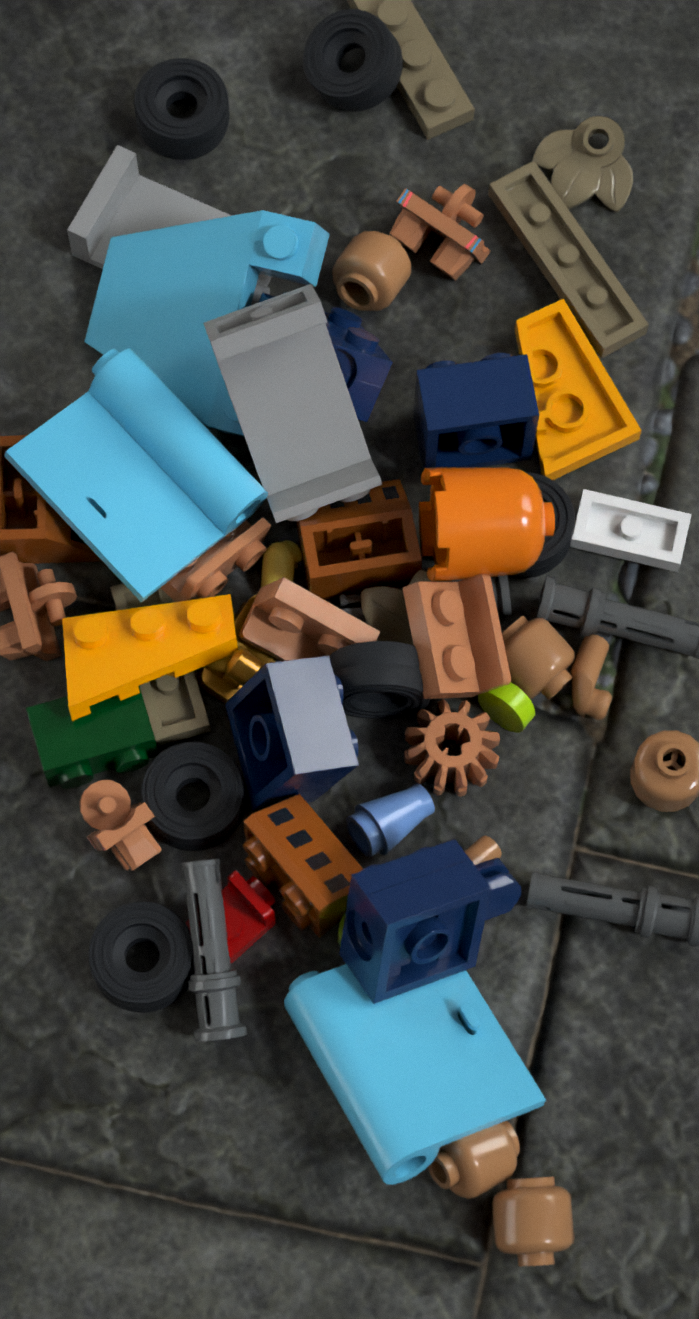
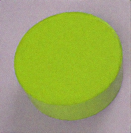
[478,682,535,733]

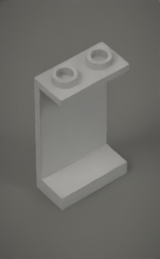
[67,145,272,305]
[203,284,382,523]

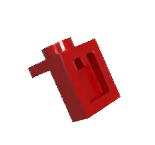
[185,870,276,964]

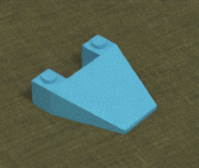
[84,210,330,438]

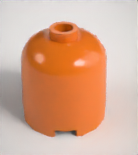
[419,467,555,582]

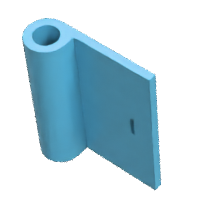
[4,348,268,603]
[284,964,546,1185]

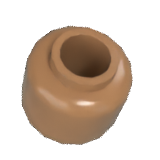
[332,231,411,311]
[502,616,575,700]
[630,730,699,812]
[428,1121,520,1199]
[492,1177,574,1266]

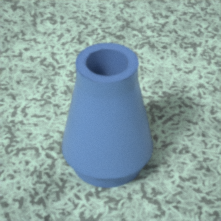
[346,783,435,857]

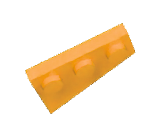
[515,298,642,480]
[62,594,238,721]

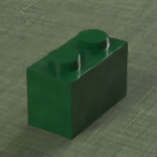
[26,686,159,789]

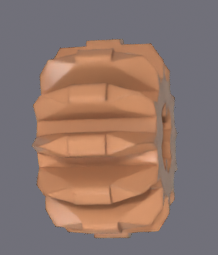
[404,699,500,797]

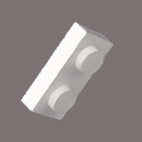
[570,489,692,572]

